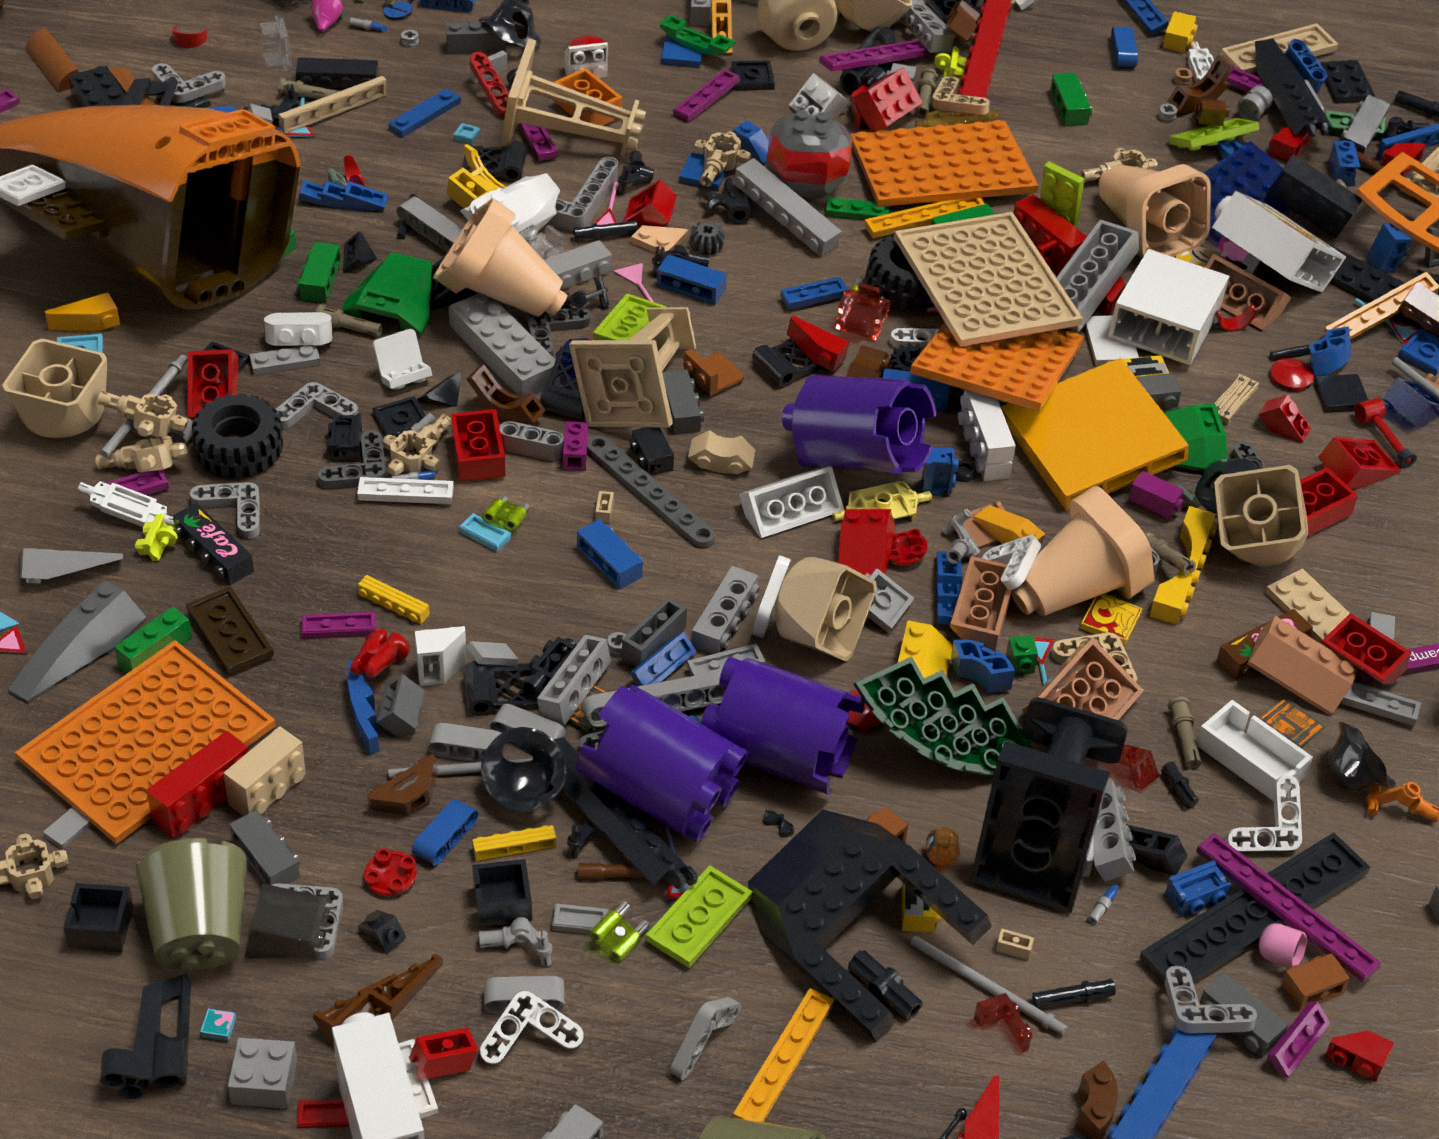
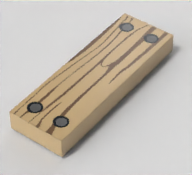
[1214,374,1259,425]

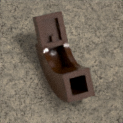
[1168,55,1234,113]
[466,364,545,425]

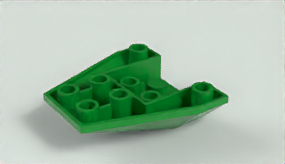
[341,252,432,335]
[1163,404,1227,472]

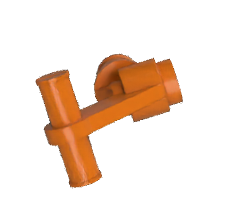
[1366,782,1439,823]

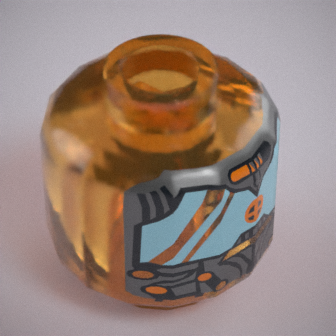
[926,827,960,866]

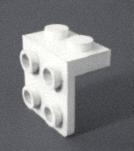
[373,329,432,390]

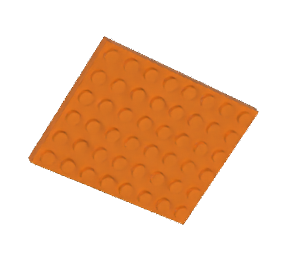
[850,120,1039,207]
[910,323,1084,411]
[15,640,276,844]

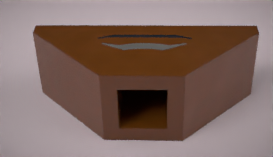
[367,754,438,815]

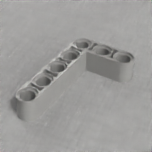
[545,157,618,232]

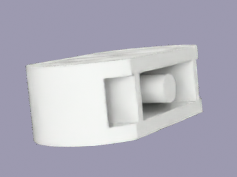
[264,312,332,346]

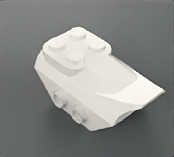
[461,173,560,240]

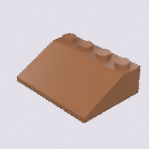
[1022,638,1144,720]

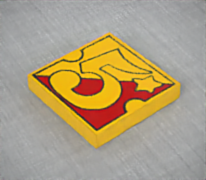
[1080,594,1143,646]

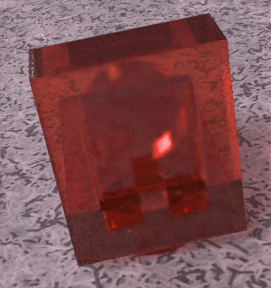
[1117,744,1159,789]
[974,993,1033,1052]

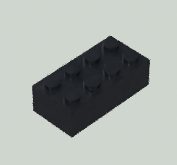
[68,65,125,108]
[1267,155,1363,238]

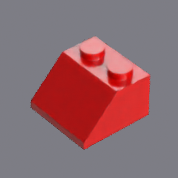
[623,179,677,228]

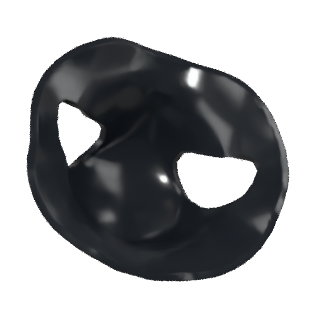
[478,0,541,48]
[1197,458,1263,514]
[1327,722,1396,791]
[481,727,567,813]

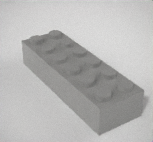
[1057,220,1139,332]
[449,293,560,396]

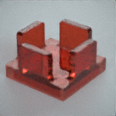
[835,283,891,340]

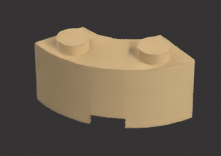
[688,430,755,474]

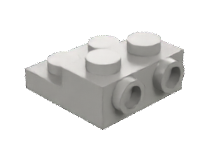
[865,569,914,633]

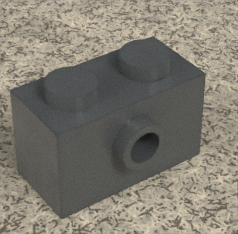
[376,674,425,738]

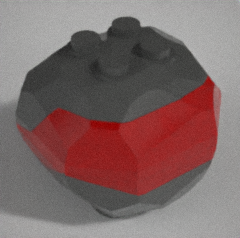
[766,110,852,199]

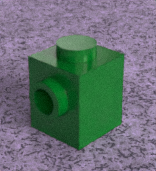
[1006,635,1038,675]

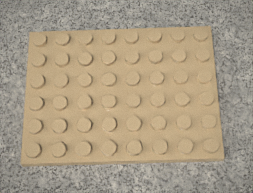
[894,212,1083,347]

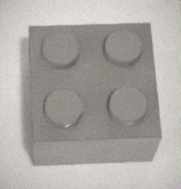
[228,1037,297,1109]

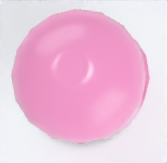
[1259,923,1307,968]

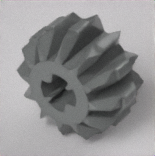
[689,221,725,255]

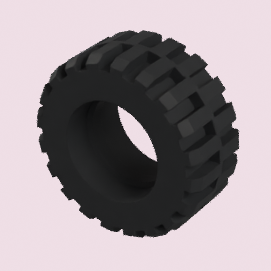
[865,236,934,311]
[192,393,283,479]

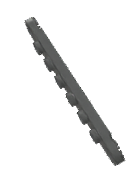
[587,435,715,548]

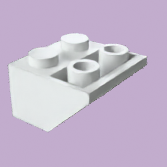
[564,42,608,78]
[789,73,849,120]
[415,626,467,686]

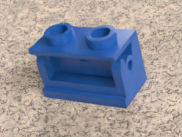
[1329,141,1360,186]
[1366,223,1412,272]
[921,447,958,497]
[1165,860,1231,917]

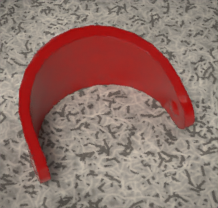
[172,26,208,48]
[343,154,366,187]
[1215,304,1255,332]

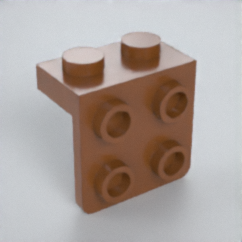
[683,348,744,396]

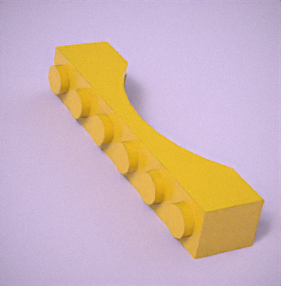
[1149,506,1218,625]

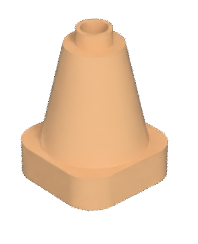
[1099,164,1211,258]
[434,198,567,317]
[1011,486,1154,616]

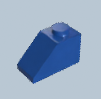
[733,120,769,166]

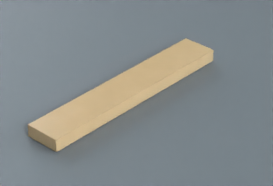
[279,76,386,134]

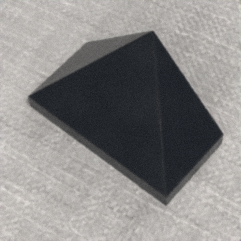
[343,231,378,273]
[417,372,461,406]

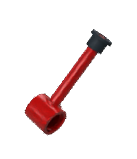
[1354,398,1417,468]

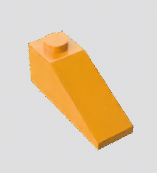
[711,0,732,54]
[44,292,120,331]
[973,505,1045,551]

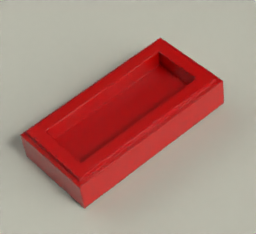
[297,1099,350,1128]

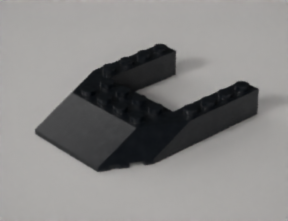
[747,809,992,1042]

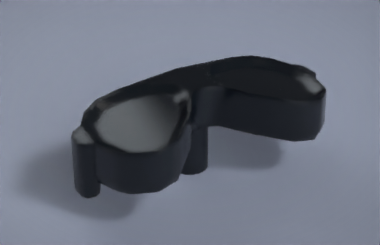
[763,808,794,837]

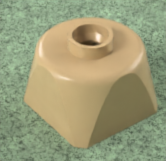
[757,0,837,51]
[835,0,912,32]
[2,339,107,438]
[1214,465,1308,566]
[775,557,877,662]

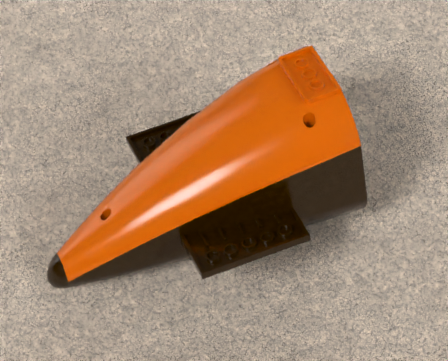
[0,105,300,310]

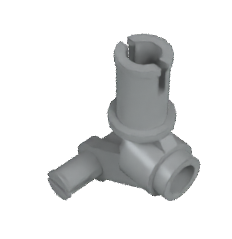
[942,509,981,564]
[479,917,552,967]

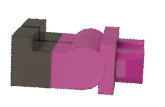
[1216,237,1277,284]

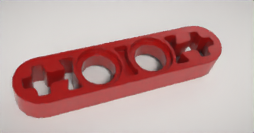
[469,52,509,118]

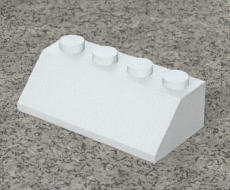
[739,466,844,538]

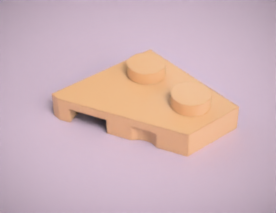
[631,225,688,254]

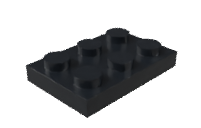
[1320,60,1375,103]

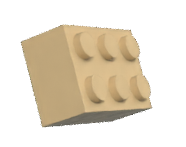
[223,726,306,816]

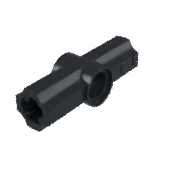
[848,950,923,1020]

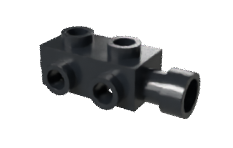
[521,636,577,697]

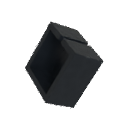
[472,859,532,927]
[63,883,134,951]

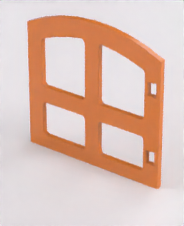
[1356,152,1439,253]

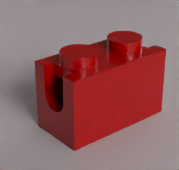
[409,1027,478,1080]

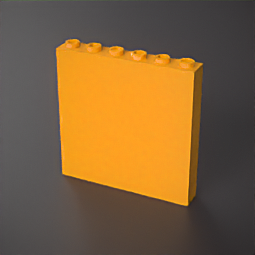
[1001,358,1189,511]

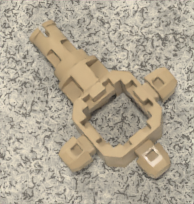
[694,131,751,187]
[1080,148,1158,183]
[98,390,188,437]
[383,414,451,476]
[96,436,187,472]
[0,833,69,899]

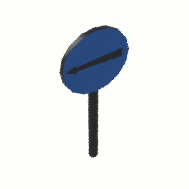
[384,0,414,19]

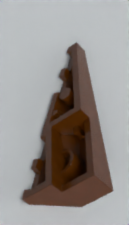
[313,953,443,1050]

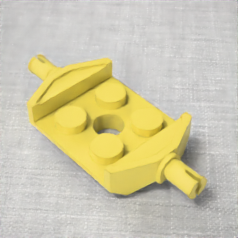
[832,481,932,522]

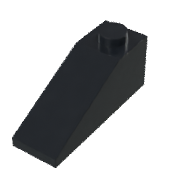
[1126,824,1188,875]

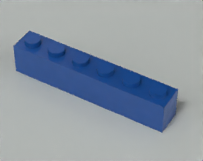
[1106,1018,1217,1139]

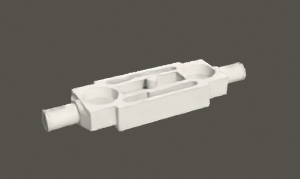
[1188,41,1214,83]
[78,481,174,527]

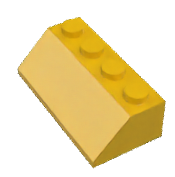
[898,620,953,678]

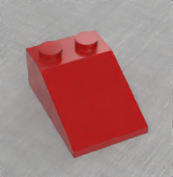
[187,349,238,418]
[1318,437,1401,489]
[838,509,896,575]

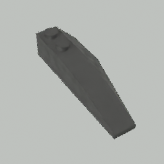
[8,580,147,703]

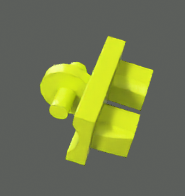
[934,47,967,82]
[135,514,178,561]

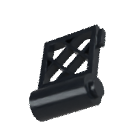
[462,141,527,183]
[752,338,824,388]
[539,346,585,421]
[463,661,541,716]

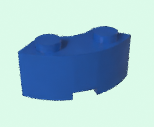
[1308,326,1352,377]
[951,640,1015,693]

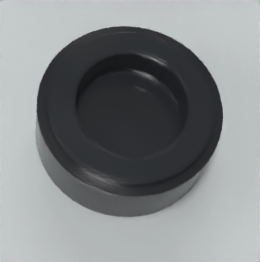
[953,460,976,482]

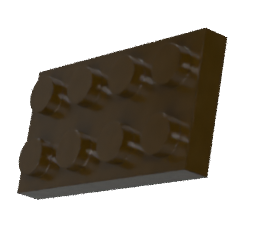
[186,586,274,675]

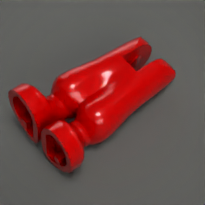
[350,629,410,679]

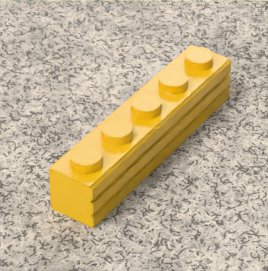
[358,575,429,624]
[472,825,556,861]

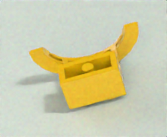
[447,144,506,208]

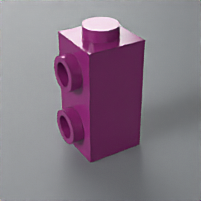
[563,422,588,471]
[1129,471,1184,519]

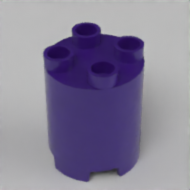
[782,375,936,473]
[701,657,865,795]
[576,684,748,843]

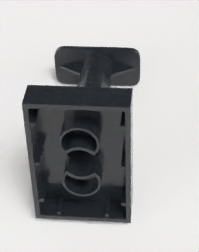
[970,697,1128,913]

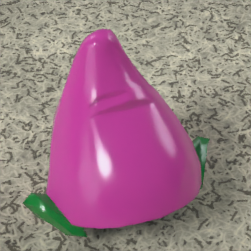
[312,0,343,32]

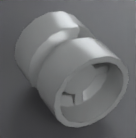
[1237,86,1273,121]

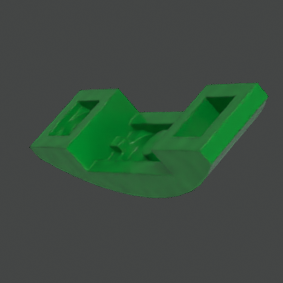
[660,14,735,55]

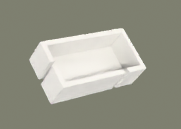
[958,390,1015,481]
[1196,700,1313,801]

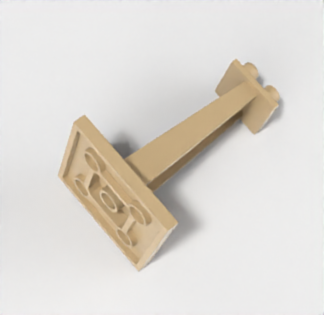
[500,39,646,157]
[569,307,696,428]

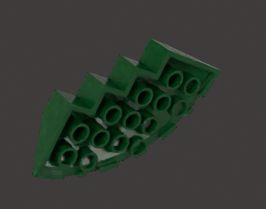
[853,656,1034,775]

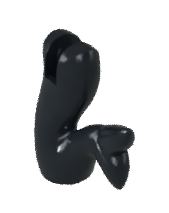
[702,178,752,224]

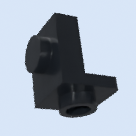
[358,910,406,953]

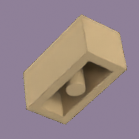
[595,491,614,523]
[996,929,1034,960]

